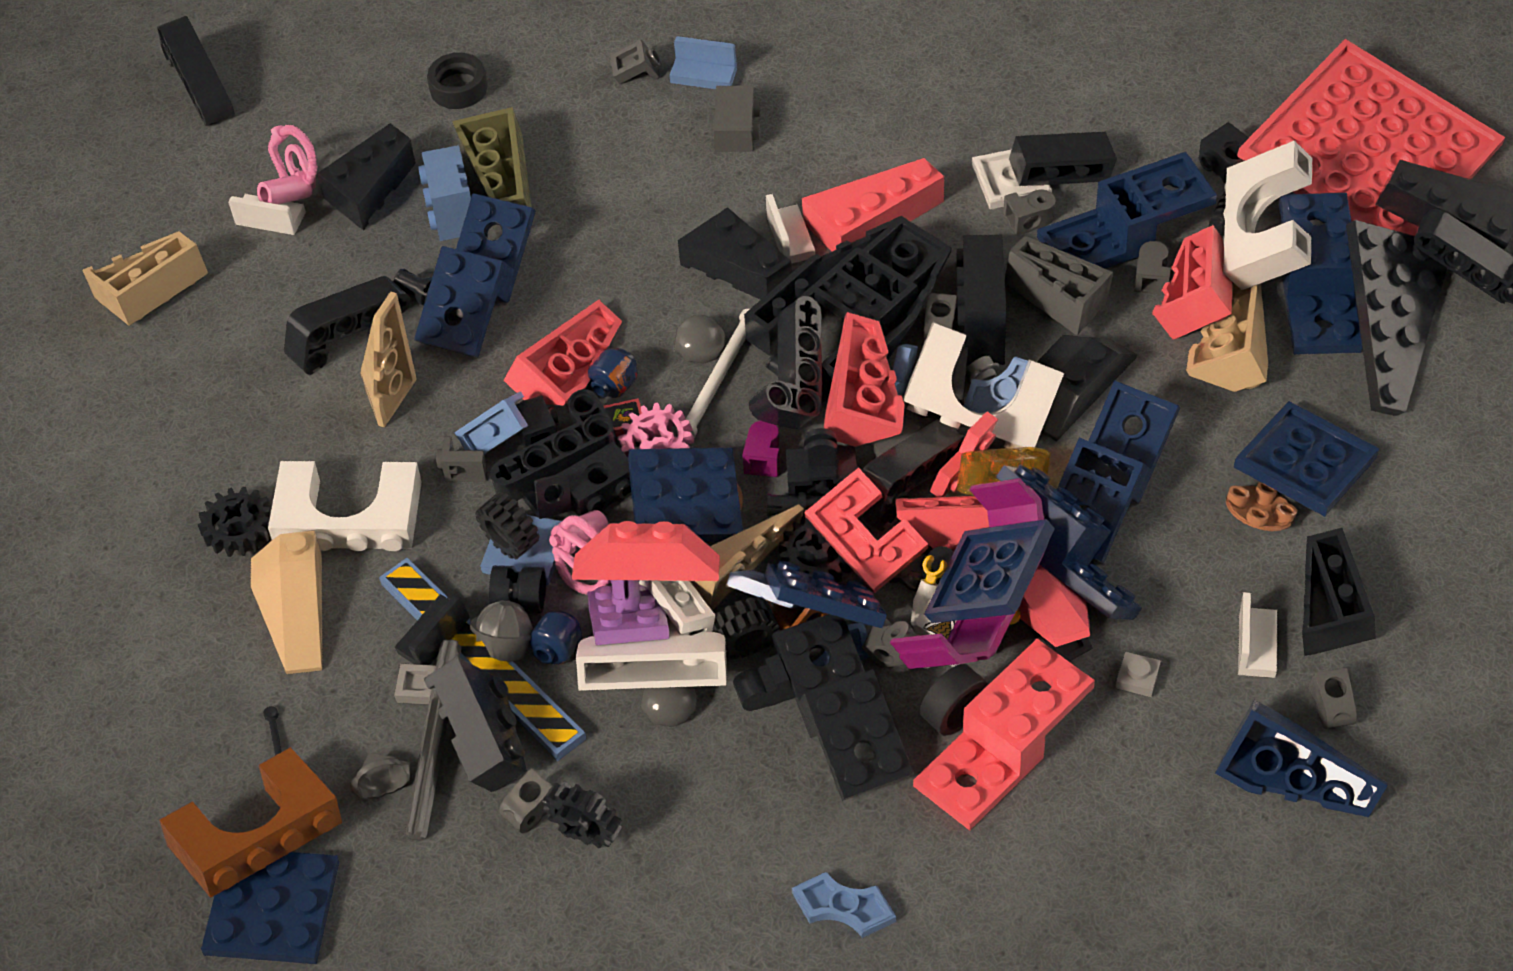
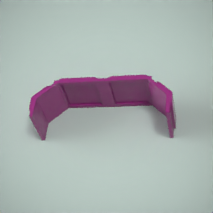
[890,478,1045,669]

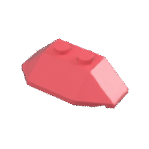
[896,496,989,551]
[572,521,720,581]

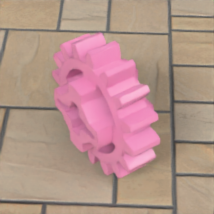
[618,403,694,457]

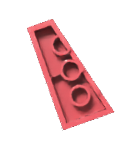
[802,158,944,251]

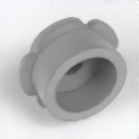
[967,356,999,382]

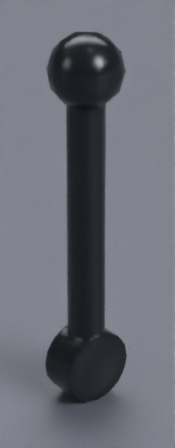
[263,706,282,756]

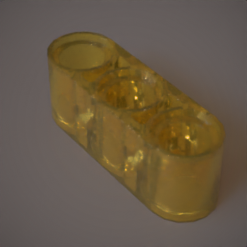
[957,447,1051,496]

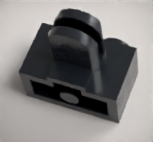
[786,428,857,496]

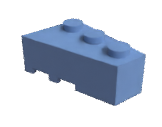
[418,145,471,241]

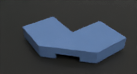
[893,344,918,398]

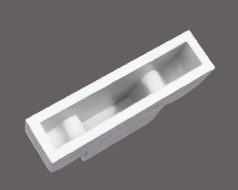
[576,618,727,691]

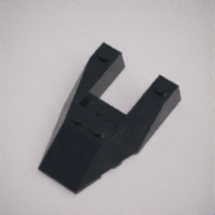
[744,216,952,396]

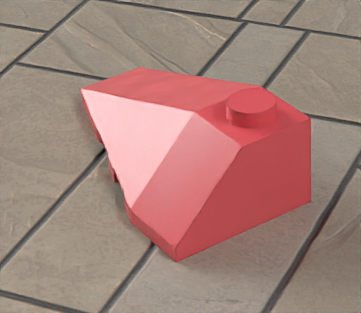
[504,300,622,406]
[824,312,905,447]
[1018,564,1090,647]

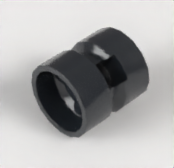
[489,565,546,613]

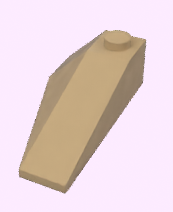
[1186,283,1268,392]
[361,292,417,428]
[690,504,804,610]
[251,530,322,674]

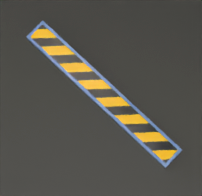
[379,558,586,761]

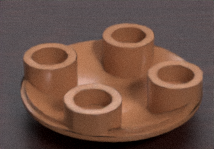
[1226,482,1297,531]

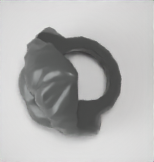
[350,753,410,799]

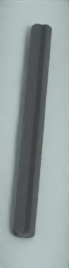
[405,639,461,840]

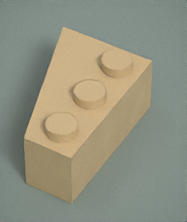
[82,231,208,326]

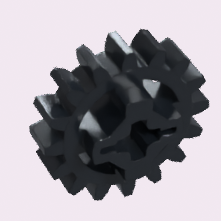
[198,487,272,557]
[779,518,852,582]
[542,781,622,848]

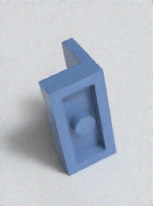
[670,36,737,89]
[454,391,528,454]

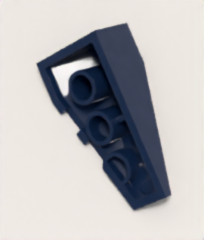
[1215,700,1388,817]

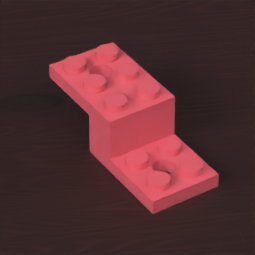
[913,638,1095,830]

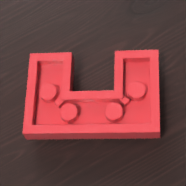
[804,468,929,593]

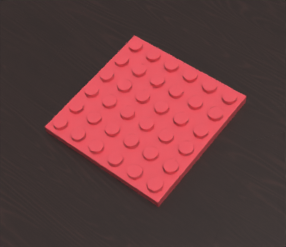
[1237,39,1505,236]

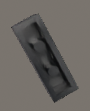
[1009,131,1117,186]

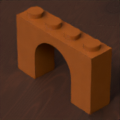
[159,747,342,898]

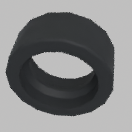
[427,52,488,109]
[920,664,989,736]

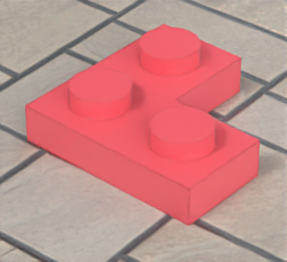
[930,411,998,497]

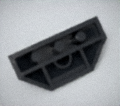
[1037,335,1137,441]

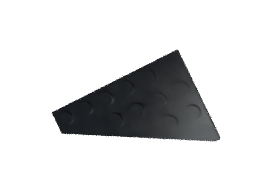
[1346,220,1447,416]

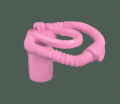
[257,125,317,205]
[549,510,611,595]

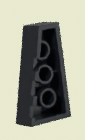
[1375,160,1513,250]

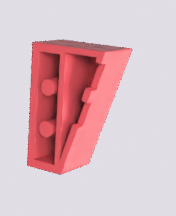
[1152,225,1232,339]

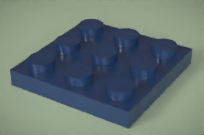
[1234,401,1379,517]
[628,448,743,542]
[924,519,1055,623]
[764,561,887,629]
[201,852,339,964]

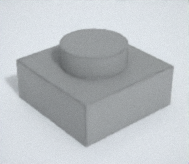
[1116,652,1161,697]
[394,664,436,704]

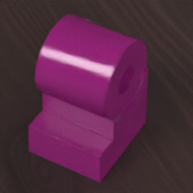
[743,421,780,478]

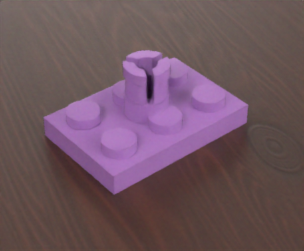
[587,580,669,645]

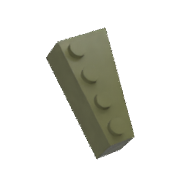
[452,107,531,230]

